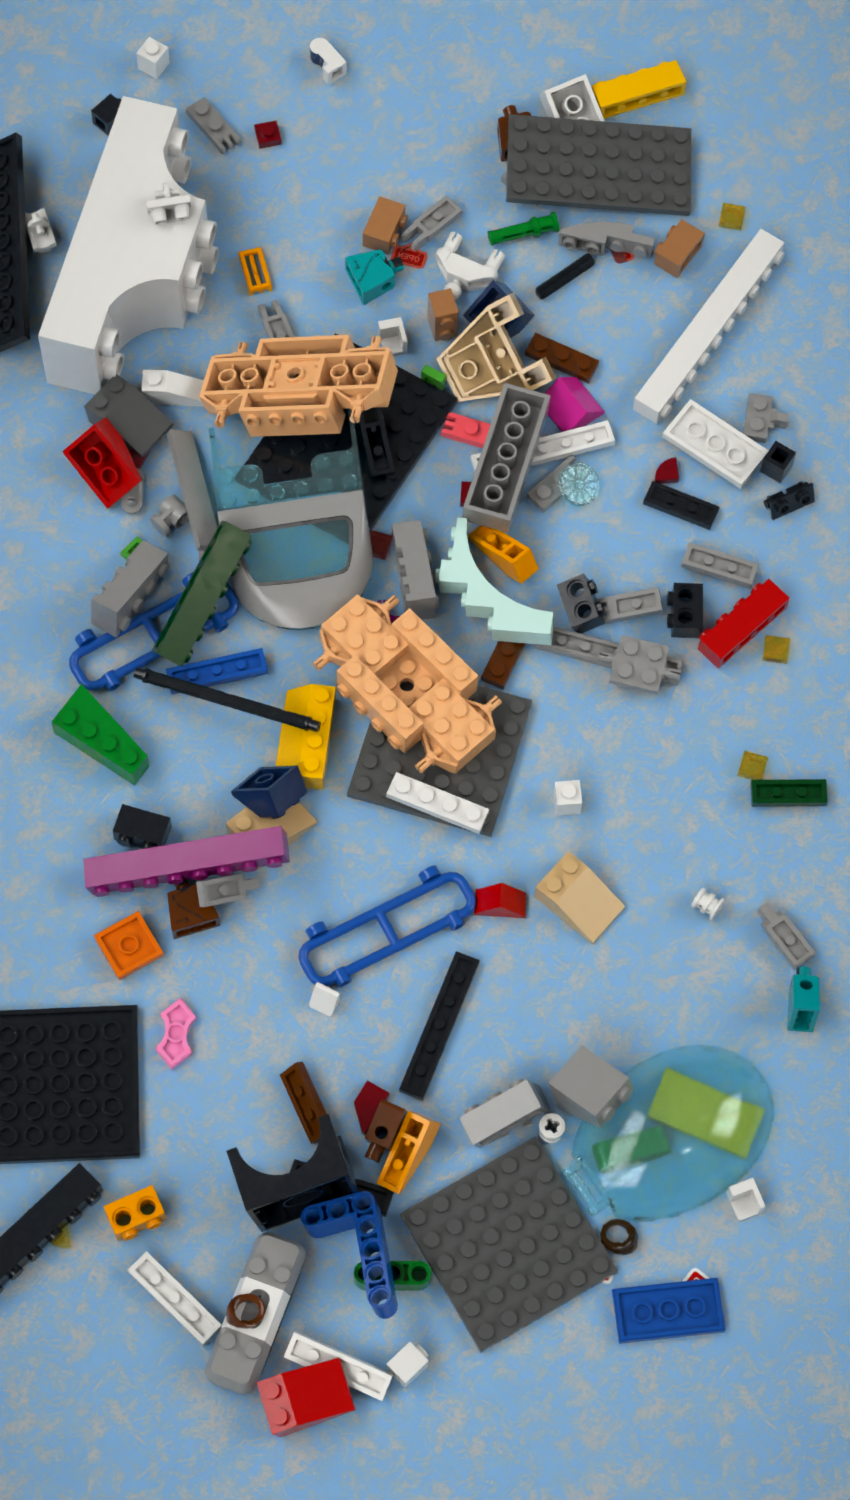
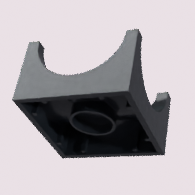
[226,1114,360,1232]

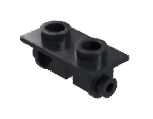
[763,481,815,520]

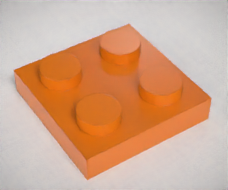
[93,911,164,980]

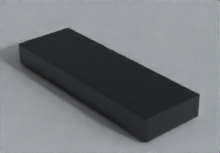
[643,481,720,530]

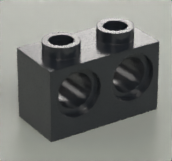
[557,573,606,634]
[667,583,703,638]

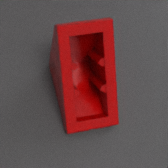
[474,883,526,918]

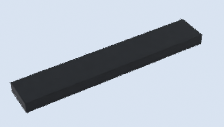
[399,951,480,1101]

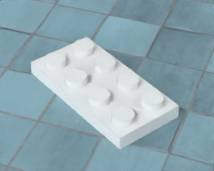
[662,399,769,489]

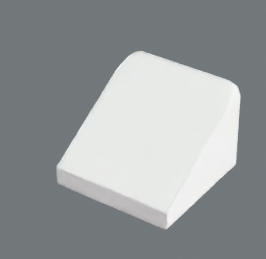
[309,982,340,1017]

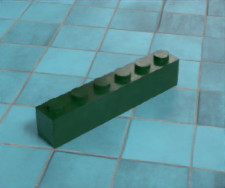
[152,521,252,666]

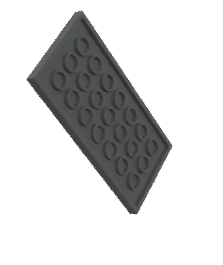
[506,114,692,216]

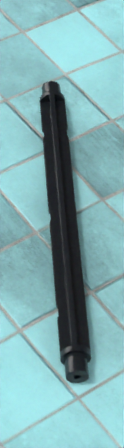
[133,667,321,732]

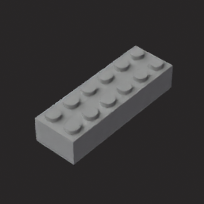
[462,383,551,533]

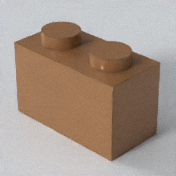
[363,196,408,255]
[654,219,705,278]
[427,288,459,341]

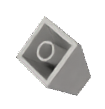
[548,1045,634,1128]

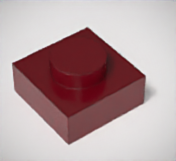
[254,120,282,149]

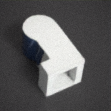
[310,38,347,85]

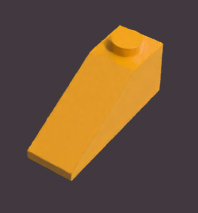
[468,525,539,584]
[377,1111,441,1194]

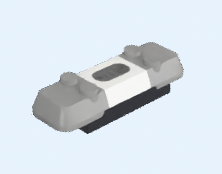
[205,1232,306,1394]

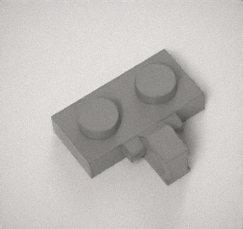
[743,393,789,443]

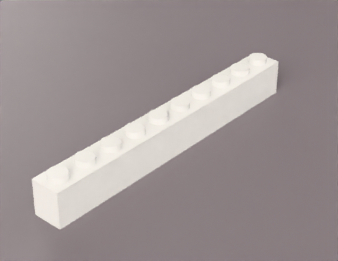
[633,229,785,424]

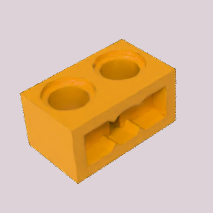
[103,1185,166,1241]

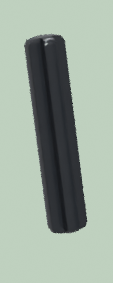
[535,253,595,299]

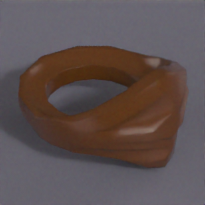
[226,1293,265,1329]

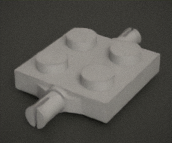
[597,635,682,695]

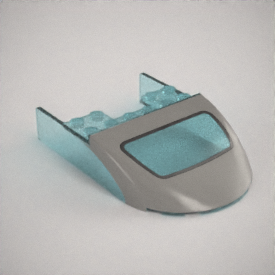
[209,409,373,630]

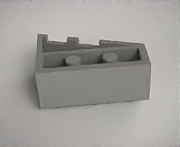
[459,1079,553,1148]

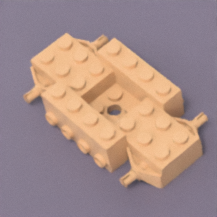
[199,335,398,437]
[312,594,502,774]

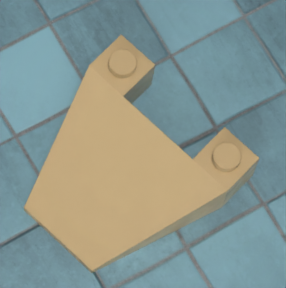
[436,293,556,402]

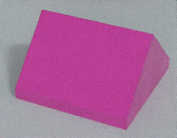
[544,377,605,432]

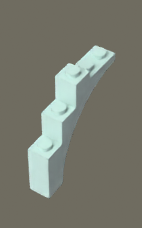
[435,517,554,645]

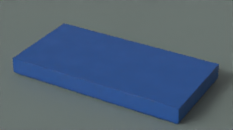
[612,1278,725,1344]

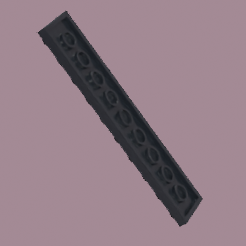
[0,132,30,352]

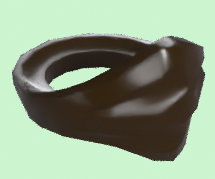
[600,1219,638,1255]

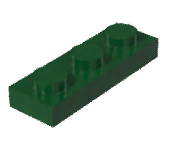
[750,779,828,807]

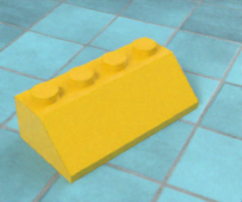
[276,684,336,790]

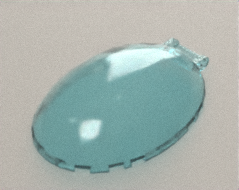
[561,1045,774,1222]

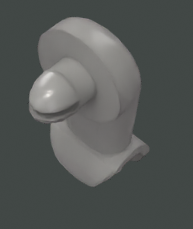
[121,468,146,514]

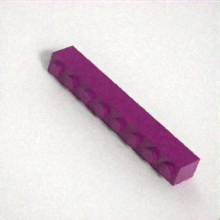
[83,826,290,897]

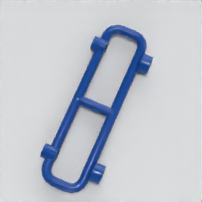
[69,572,239,691]
[298,865,476,988]

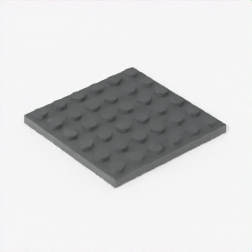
[347,682,532,837]
[400,1136,618,1353]

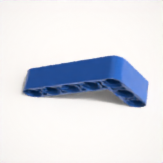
[300,1191,398,1319]

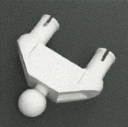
[435,232,505,300]

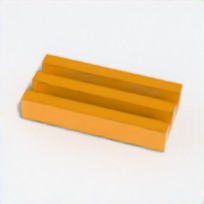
[238,247,272,296]

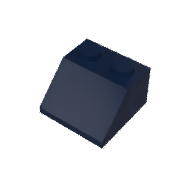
[463,280,535,338]
[231,765,308,819]

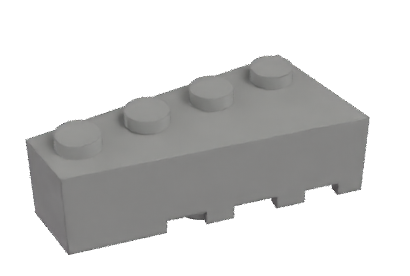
[392,520,439,620]
[91,540,170,637]

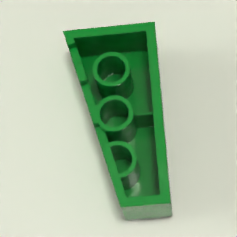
[52,684,149,786]

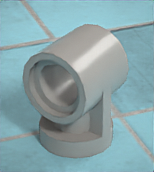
[150,495,189,537]

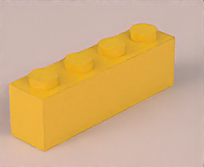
[591,60,686,119]

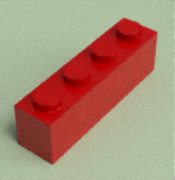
[698,579,790,669]

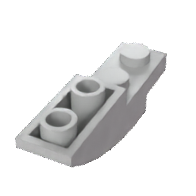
[558,222,655,258]

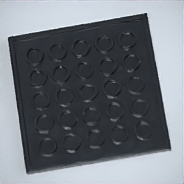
[0,1005,140,1164]

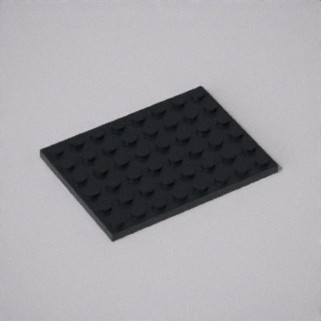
[235,333,458,544]

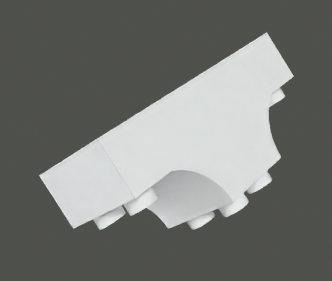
[38,96,219,395]

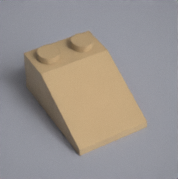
[226,802,317,869]
[534,851,625,944]

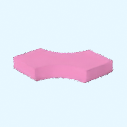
[155,998,197,1070]

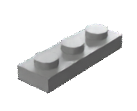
[681,542,759,589]

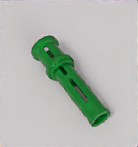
[487,212,559,246]

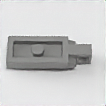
[196,873,260,907]
[757,902,816,970]

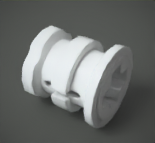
[691,888,725,921]
[539,1113,565,1144]

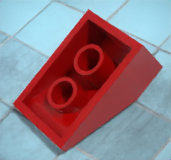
[62,417,142,509]
[256,1358,356,1437]

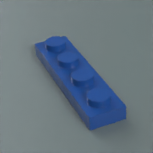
[166,648,268,695]

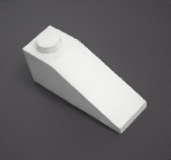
[142,370,204,407]

